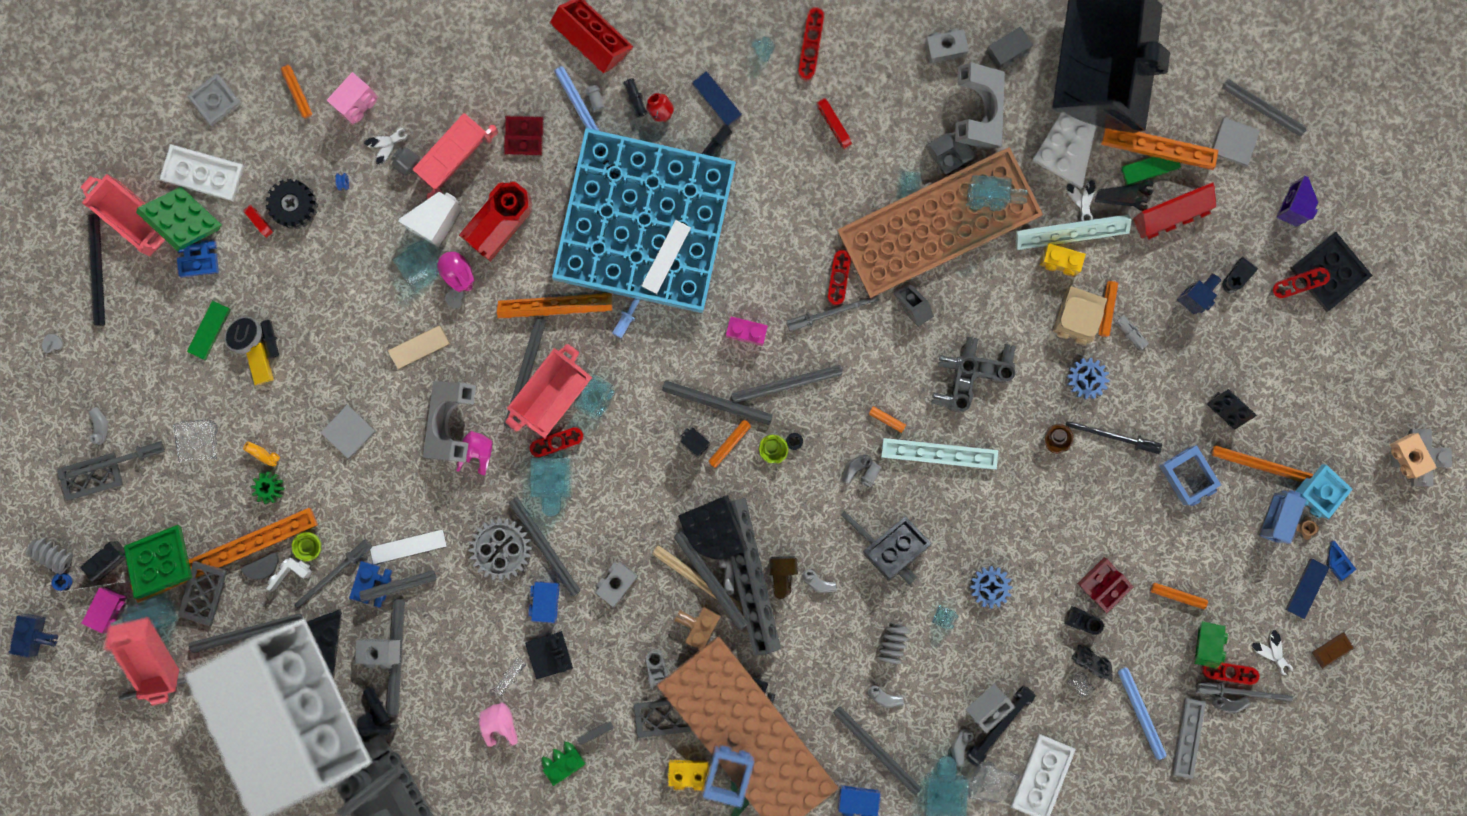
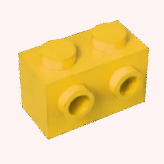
[1040,243,1086,276]
[668,760,708,790]

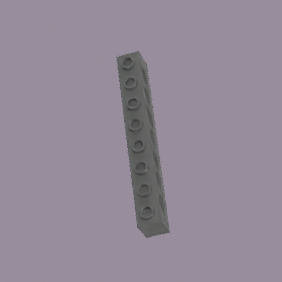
[730,498,781,656]

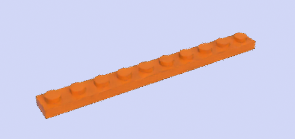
[130,508,318,603]

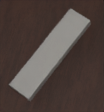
[1172,698,1206,779]

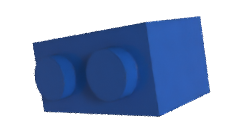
[529,581,560,623]
[838,785,881,816]

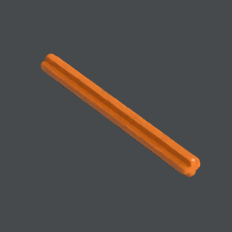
[1211,446,1314,482]

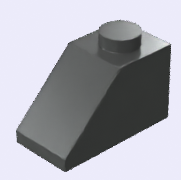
[893,282,934,327]

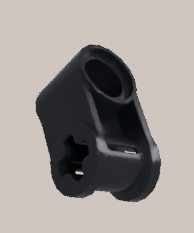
[1222,256,1258,293]
[1064,606,1104,635]

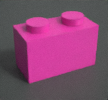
[726,316,768,346]
[81,587,127,633]

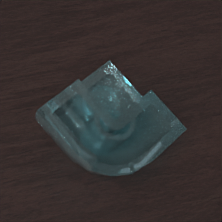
[393,240,439,293]

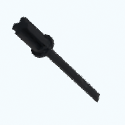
[1066,421,1162,454]

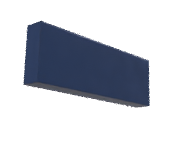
[692,71,742,127]
[1285,559,1330,619]

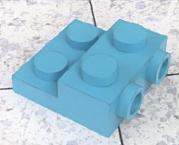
[1295,464,1353,519]

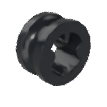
[786,433,803,450]

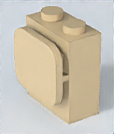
[1053,286,1107,345]

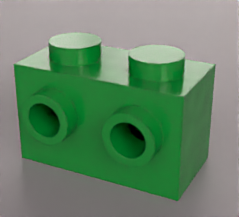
[1194,621,1228,669]

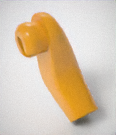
[243,441,280,467]

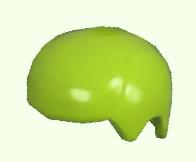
[758,434,789,464]
[292,532,322,561]

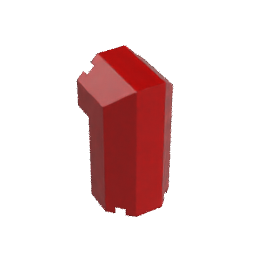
[459,181,532,262]

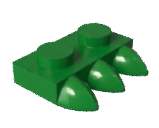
[541,741,586,786]

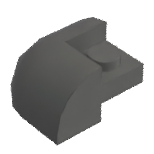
[925,133,977,176]

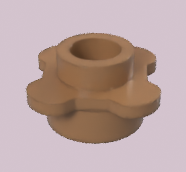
[1296,517,1319,540]

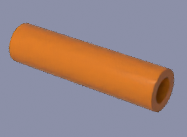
[868,406,906,433]

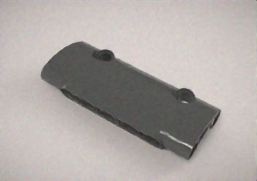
[337,735,434,816]

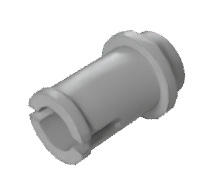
[586,85,605,111]
[861,462,882,488]

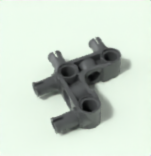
[931,337,1016,413]

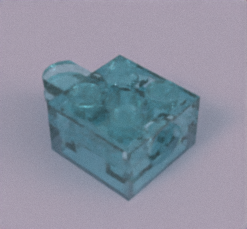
[966,175,1028,211]
[531,458,572,516]
[110,597,179,629]
[924,755,968,816]

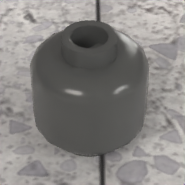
[391,147,420,176]

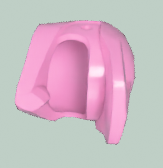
[479,702,518,747]

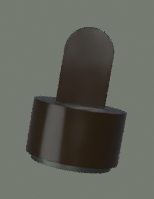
[769,556,798,599]

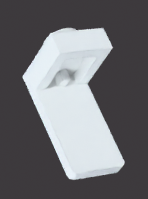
[266,558,313,592]

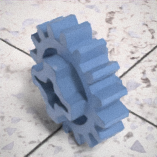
[1066,358,1110,400]
[969,566,1013,608]

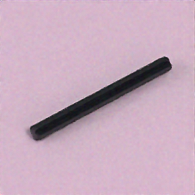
[88,214,105,326]

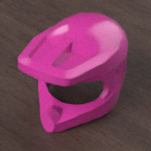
[437,252,474,292]
[456,431,493,475]

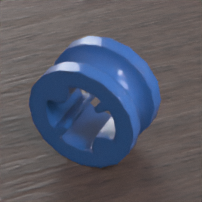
[335,173,349,191]
[51,573,72,591]

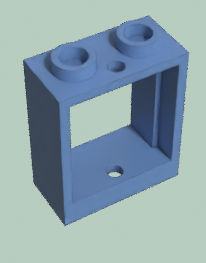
[1159,445,1221,506]
[1259,490,1306,543]
[702,746,754,807]

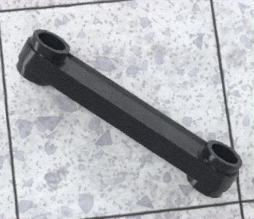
[965,685,1036,767]

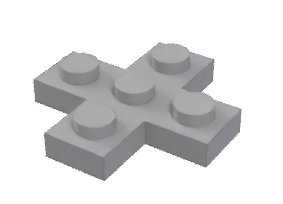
[1391,429,1452,486]

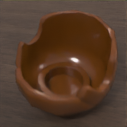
[1044,424,1074,454]

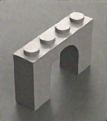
[955,62,1005,149]
[423,381,476,462]

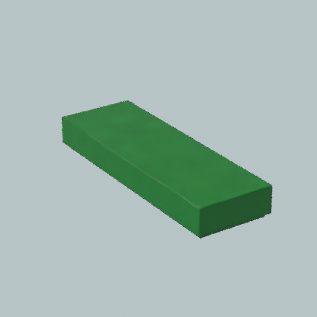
[1120,157,1182,185]
[187,300,231,360]

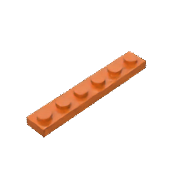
[1101,128,1219,170]
[497,293,613,318]

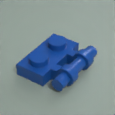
[177,240,219,278]
[349,561,393,608]

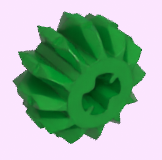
[250,471,285,504]

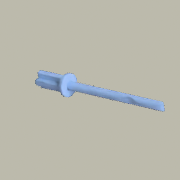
[612,299,640,338]

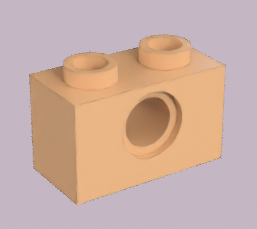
[1389,433,1437,479]

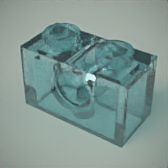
[574,374,615,419]

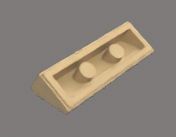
[388,326,450,369]

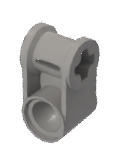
[646,649,669,688]

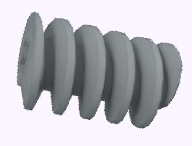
[25,537,73,575]
[877,621,911,664]

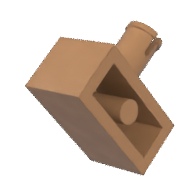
[674,606,721,650]

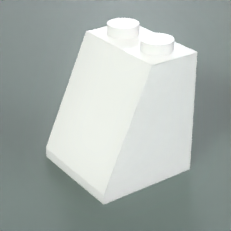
[398,192,462,248]

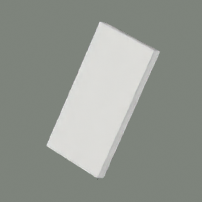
[159,144,244,202]
[1010,733,1076,816]

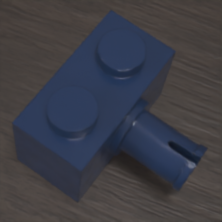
[1177,273,1221,315]
[9,614,58,657]

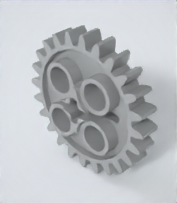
[469,518,532,581]

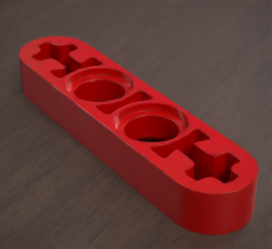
[798,7,824,81]

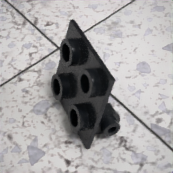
[1206,389,1257,430]
[525,631,573,680]
[1071,645,1113,682]
[356,711,399,736]

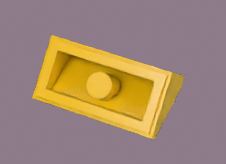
[246,342,274,385]

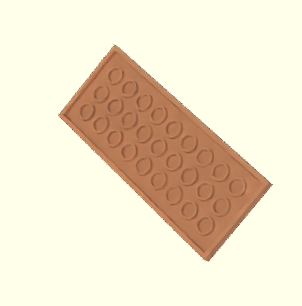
[837,147,1043,298]
[657,636,839,816]

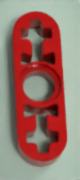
[816,98,852,149]
[827,250,851,306]
[1273,267,1330,298]
[530,427,584,458]
[1201,663,1260,685]

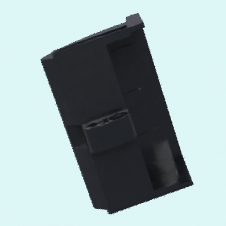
[1052,0,1171,133]

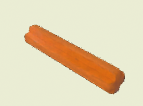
[281,65,312,118]
[1098,281,1118,337]
[708,420,751,468]
[1151,583,1208,609]

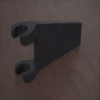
[1095,181,1154,211]

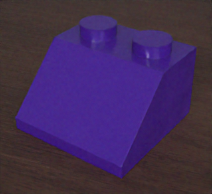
[1276,176,1318,227]

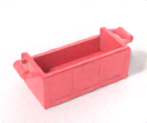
[413,113,498,199]
[80,174,165,256]
[506,344,593,438]
[105,618,179,706]

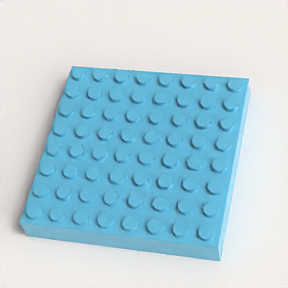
[552,128,736,313]

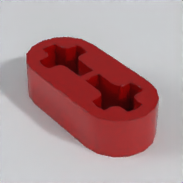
[243,204,274,238]

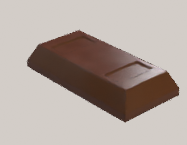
[1312,632,1355,669]

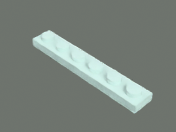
[1016,214,1131,250]
[881,438,998,470]

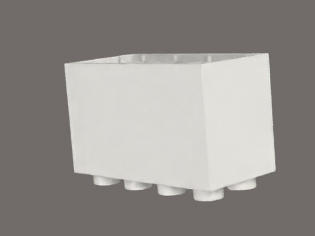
[185,619,371,816]

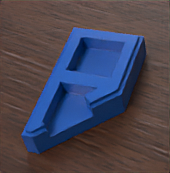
[1327,541,1357,581]

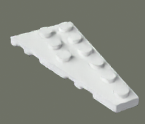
[1033,112,1096,189]

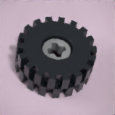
[265,179,318,229]

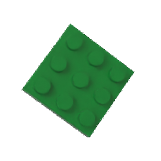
[136,187,222,251]
[124,525,192,600]

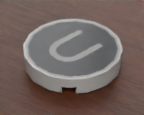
[224,316,262,354]

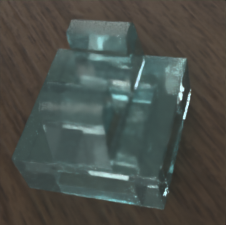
[751,36,775,63]
[900,171,921,192]
[932,605,958,630]

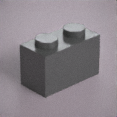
[986,26,1033,70]

